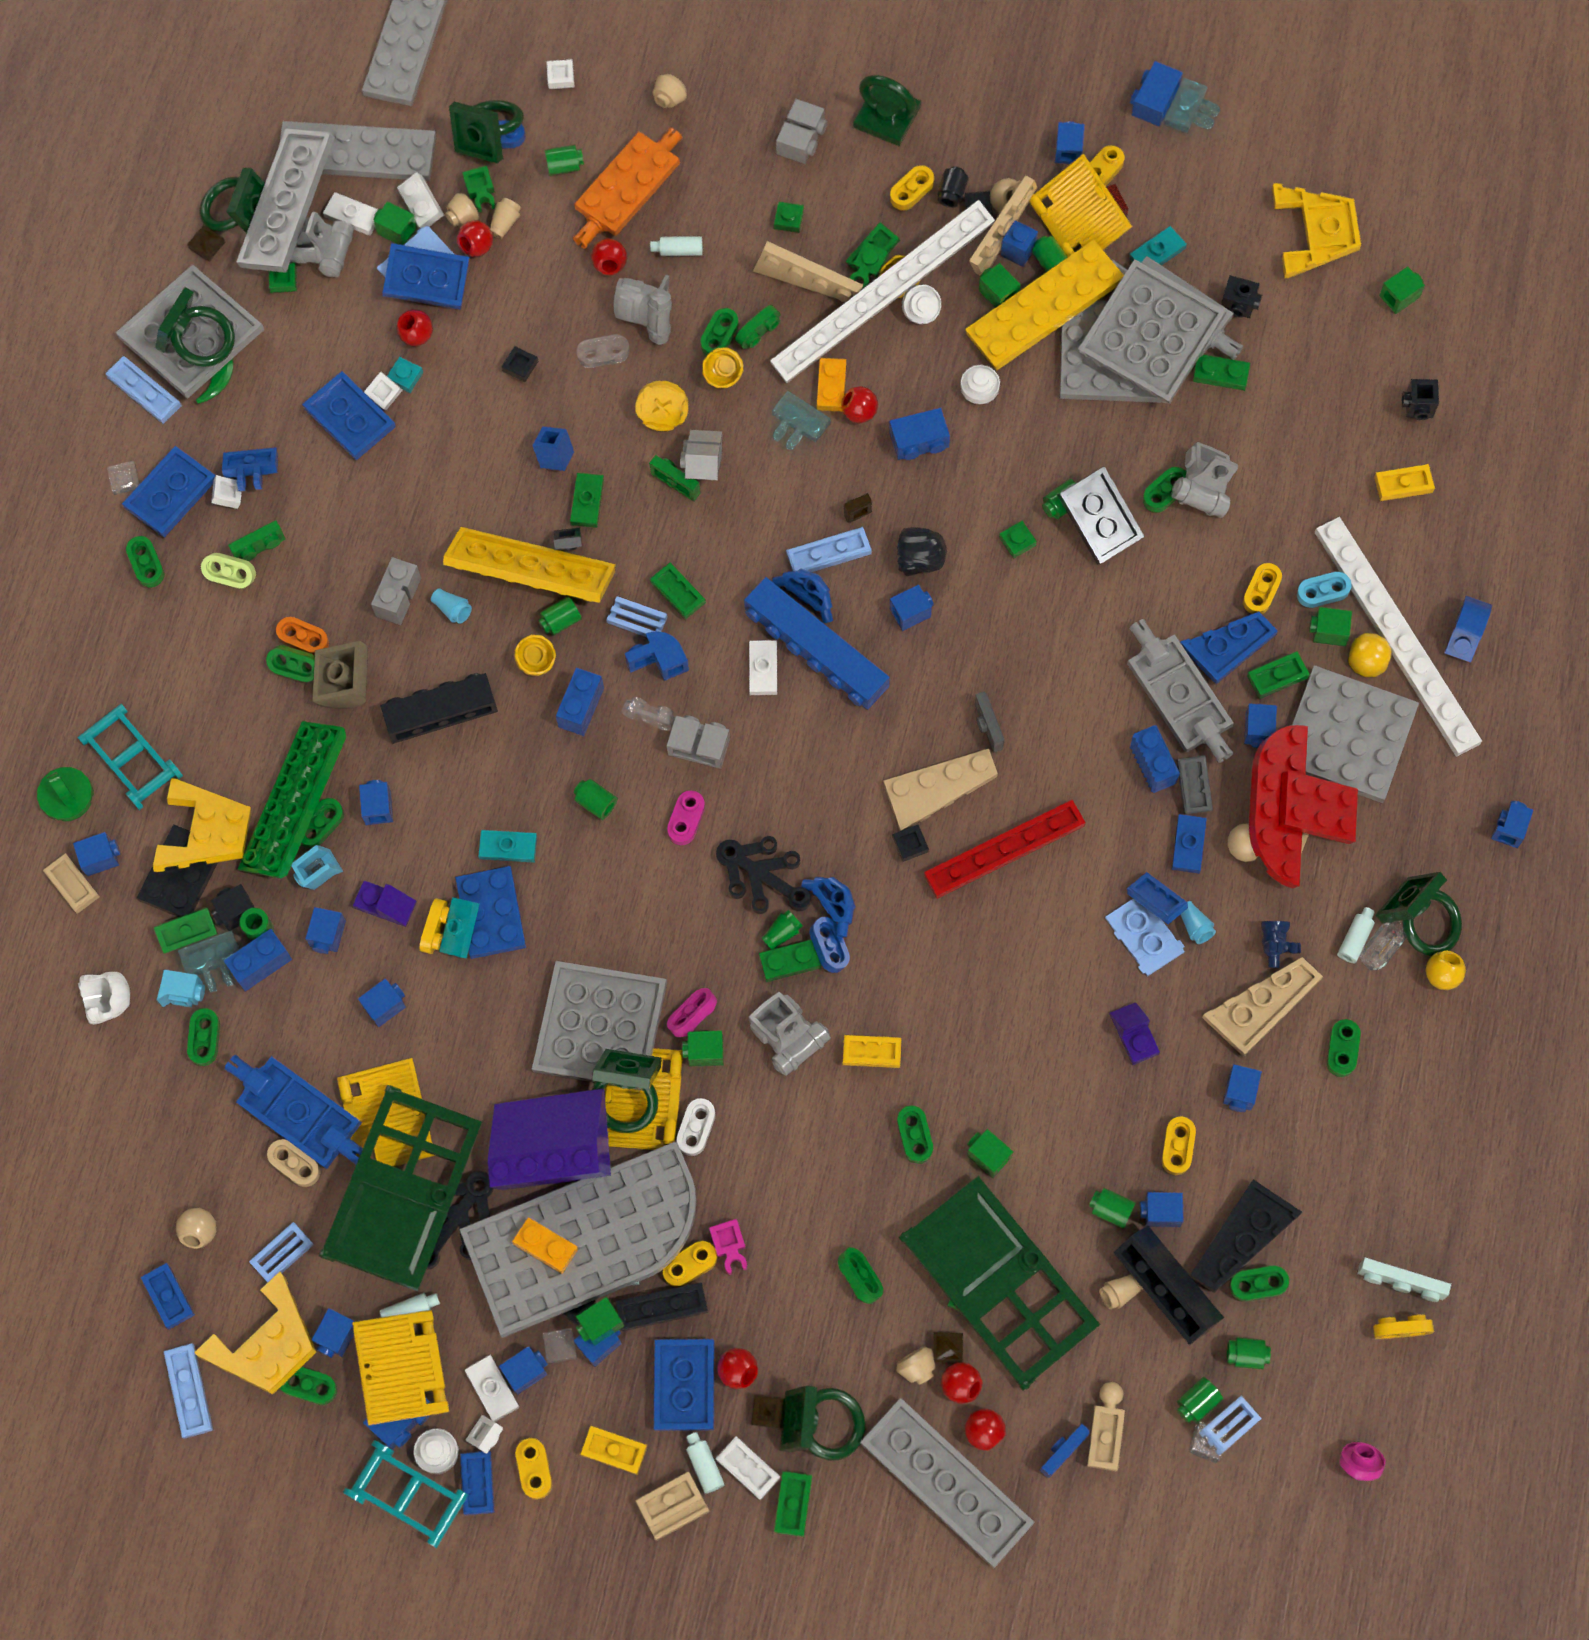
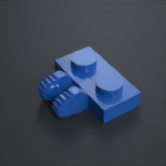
[222,448,278,491]

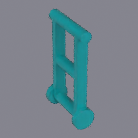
[77,704,183,811]
[343,1440,468,1548]

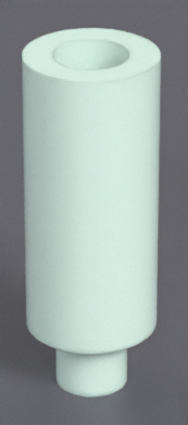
[650,236,703,256]
[1337,907,1375,963]
[380,1293,440,1318]
[686,1432,725,1494]

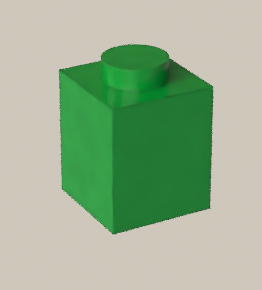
[374,201,417,245]
[979,263,1020,308]
[1379,266,1425,314]
[1309,607,1352,646]
[682,1031,724,1067]
[967,1129,1014,1178]
[576,1297,624,1346]

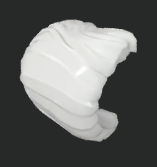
[78,972,130,1025]

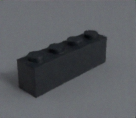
[380,673,498,744]
[1113,1225,1224,1345]

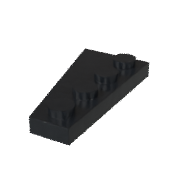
[1190,1179,1302,1293]

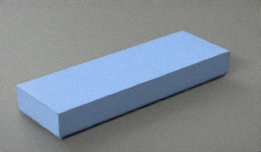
[105,356,181,424]
[786,527,872,572]
[164,1343,213,1439]

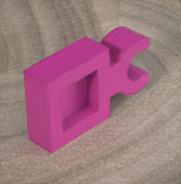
[709,1219,747,1275]

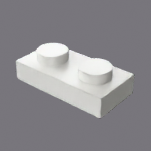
[397,172,444,228]

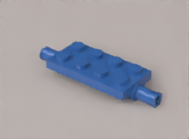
[225,1055,363,1169]

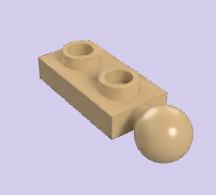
[1087,1382,1125,1472]

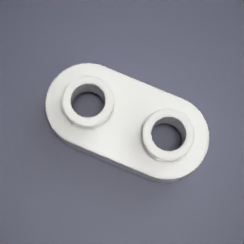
[677,1098,715,1156]

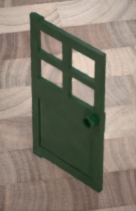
[319,1085,482,1291]
[899,1176,1101,1391]

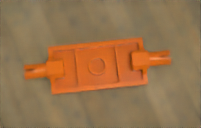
[573,127,682,249]

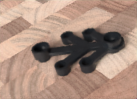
[716,836,811,914]
[426,1171,494,1270]

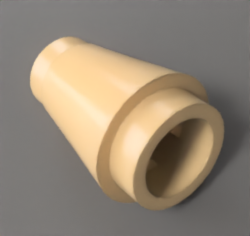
[490,198,521,239]
[1099,1275,1143,1309]

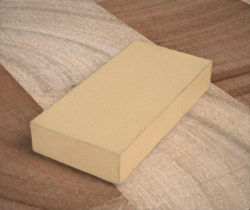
[43,853,99,914]

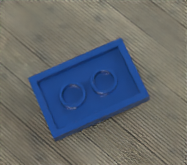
[383,243,469,310]
[302,371,396,460]
[122,446,216,538]
[456,866,526,959]
[654,1339,714,1431]

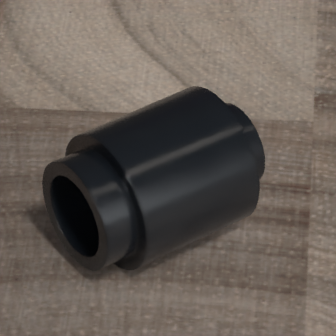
[937,166,969,208]

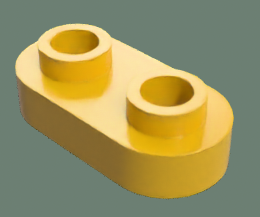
[1090,146,1125,186]
[890,166,934,210]
[1243,563,1282,614]
[420,898,450,954]
[1162,1116,1196,1175]
[663,1241,717,1288]
[1373,1315,1434,1339]
[516,1438,552,1499]

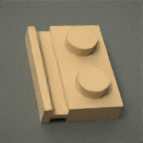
[636,1472,709,1541]

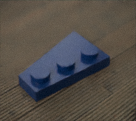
[1180,612,1278,684]

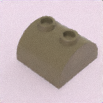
[313,641,368,708]

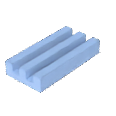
[606,596,668,637]
[249,1222,314,1282]
[1199,1396,1262,1456]

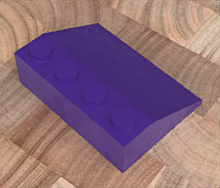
[488,1089,611,1190]

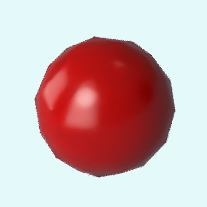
[457,220,493,257]
[591,239,627,275]
[396,309,433,346]
[841,386,878,424]
[717,1348,758,1389]
[941,1362,982,1404]
[965,1408,1006,1451]

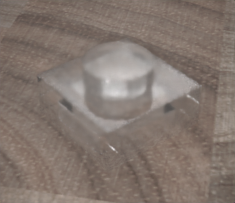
[107,461,140,495]
[543,1328,577,1364]
[1189,1422,1227,1463]

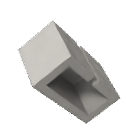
[776,99,827,164]
[680,430,722,480]
[371,557,421,625]
[667,715,730,769]

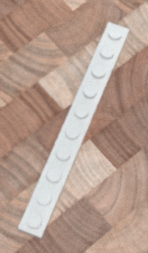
[770,200,995,383]
[1315,517,1482,757]

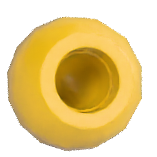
[1425,951,1466,990]

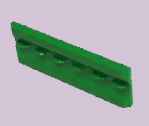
[238,721,346,879]

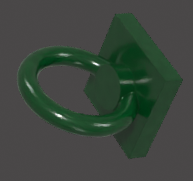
[853,75,921,147]
[449,100,524,164]
[200,168,265,234]
[155,287,235,367]
[1375,872,1462,956]
[592,1049,662,1133]
[780,1386,865,1461]

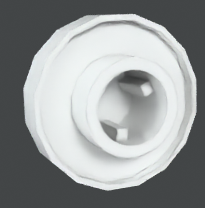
[902,285,941,324]
[961,365,1000,404]
[414,1429,459,1474]

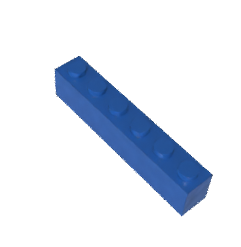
[744,577,890,710]

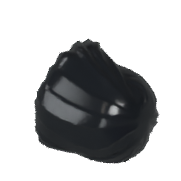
[897,527,947,577]

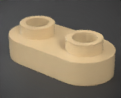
[267,1139,320,1187]

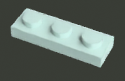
[1357,1258,1451,1302]

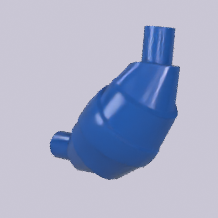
[772,569,833,623]
[801,877,856,937]

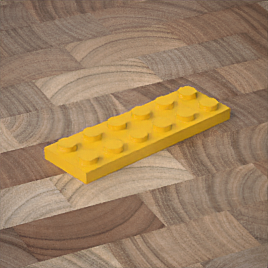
[965,240,1124,371]
[443,527,616,603]

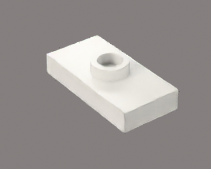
[323,192,378,236]
[749,640,777,695]
[465,1355,520,1422]
[716,1437,781,1500]

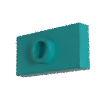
[1129,226,1187,266]
[478,830,537,863]
[439,897,480,959]

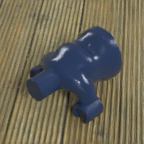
[1261,921,1301,968]

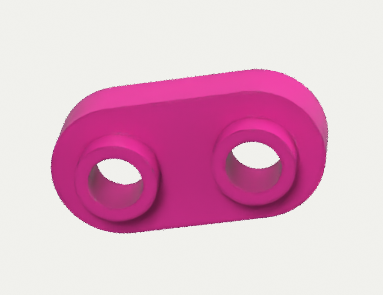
[667,791,705,845]
[667,988,717,1037]

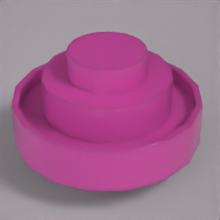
[1340,1442,1386,1480]

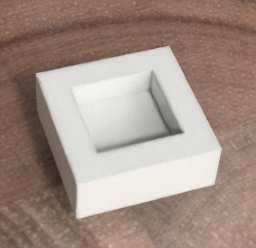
[547,59,574,89]
[364,372,403,410]
[211,475,241,509]
[466,1415,503,1454]

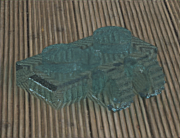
[1164,78,1220,133]
[772,391,831,450]
[178,931,239,992]

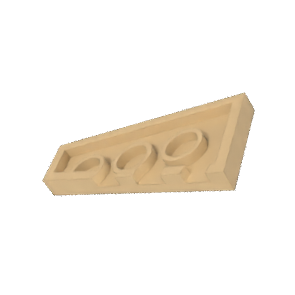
[969,175,1037,276]
[753,241,863,302]
[883,749,998,831]
[1202,957,1323,1057]

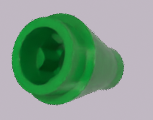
[761,910,803,950]

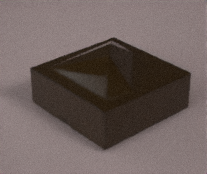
[188,225,226,261]
[844,493,872,523]
[933,1332,963,1364]
[751,1395,786,1429]

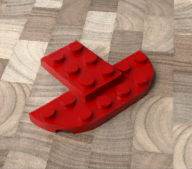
[1249,725,1358,888]

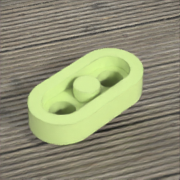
[201,553,256,588]

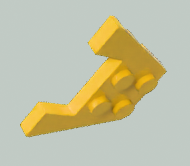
[1271,183,1361,278]
[153,778,251,872]
[194,1272,316,1395]

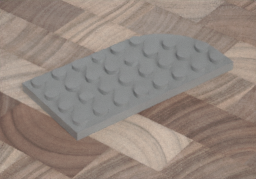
[460,1141,696,1338]

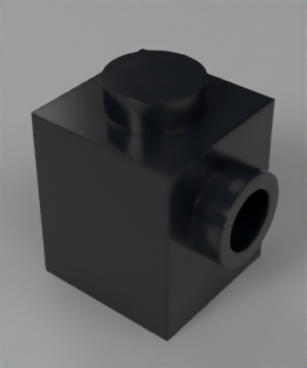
[1221,275,1262,318]
[1401,379,1439,420]
[211,884,255,931]

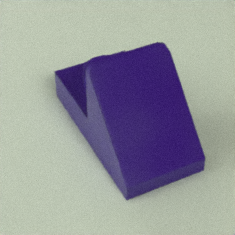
[353,881,417,927]
[1109,1002,1160,1065]

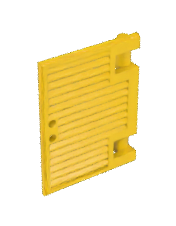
[1029,154,1132,257]
[604,1048,683,1150]
[337,1058,435,1167]
[352,1310,449,1425]

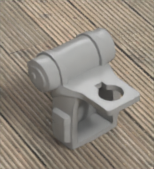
[290,212,354,278]
[613,275,672,345]
[1172,442,1238,518]
[749,992,831,1076]

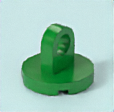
[37,767,94,822]

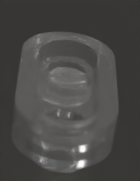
[577,335,630,368]
[621,697,675,731]
[1360,921,1406,970]

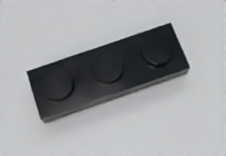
[616,1282,708,1332]

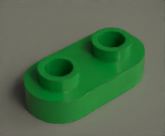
[735,305,780,349]
[700,308,739,356]
[1143,467,1186,513]
[126,536,165,587]
[266,645,315,682]
[301,798,344,848]
[187,1008,220,1066]
[1326,1019,1361,1077]
[897,1106,933,1164]
[838,1247,884,1304]
[1230,1266,1289,1302]
[280,1367,337,1405]

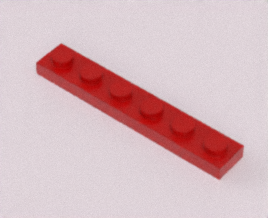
[924,799,1086,899]

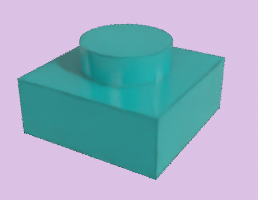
[387,357,424,393]

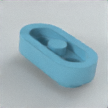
[1297,572,1352,608]

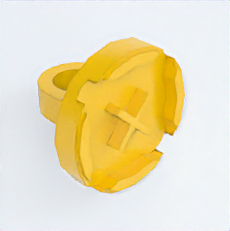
[635,381,689,431]

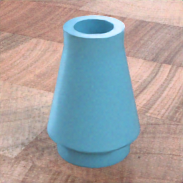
[431,588,472,624]
[1180,901,1216,944]

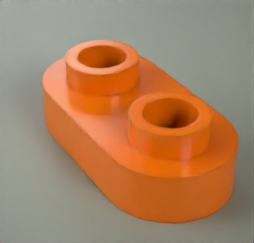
[276,617,329,655]

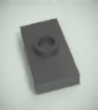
[974,691,1004,753]
[1176,755,1213,814]

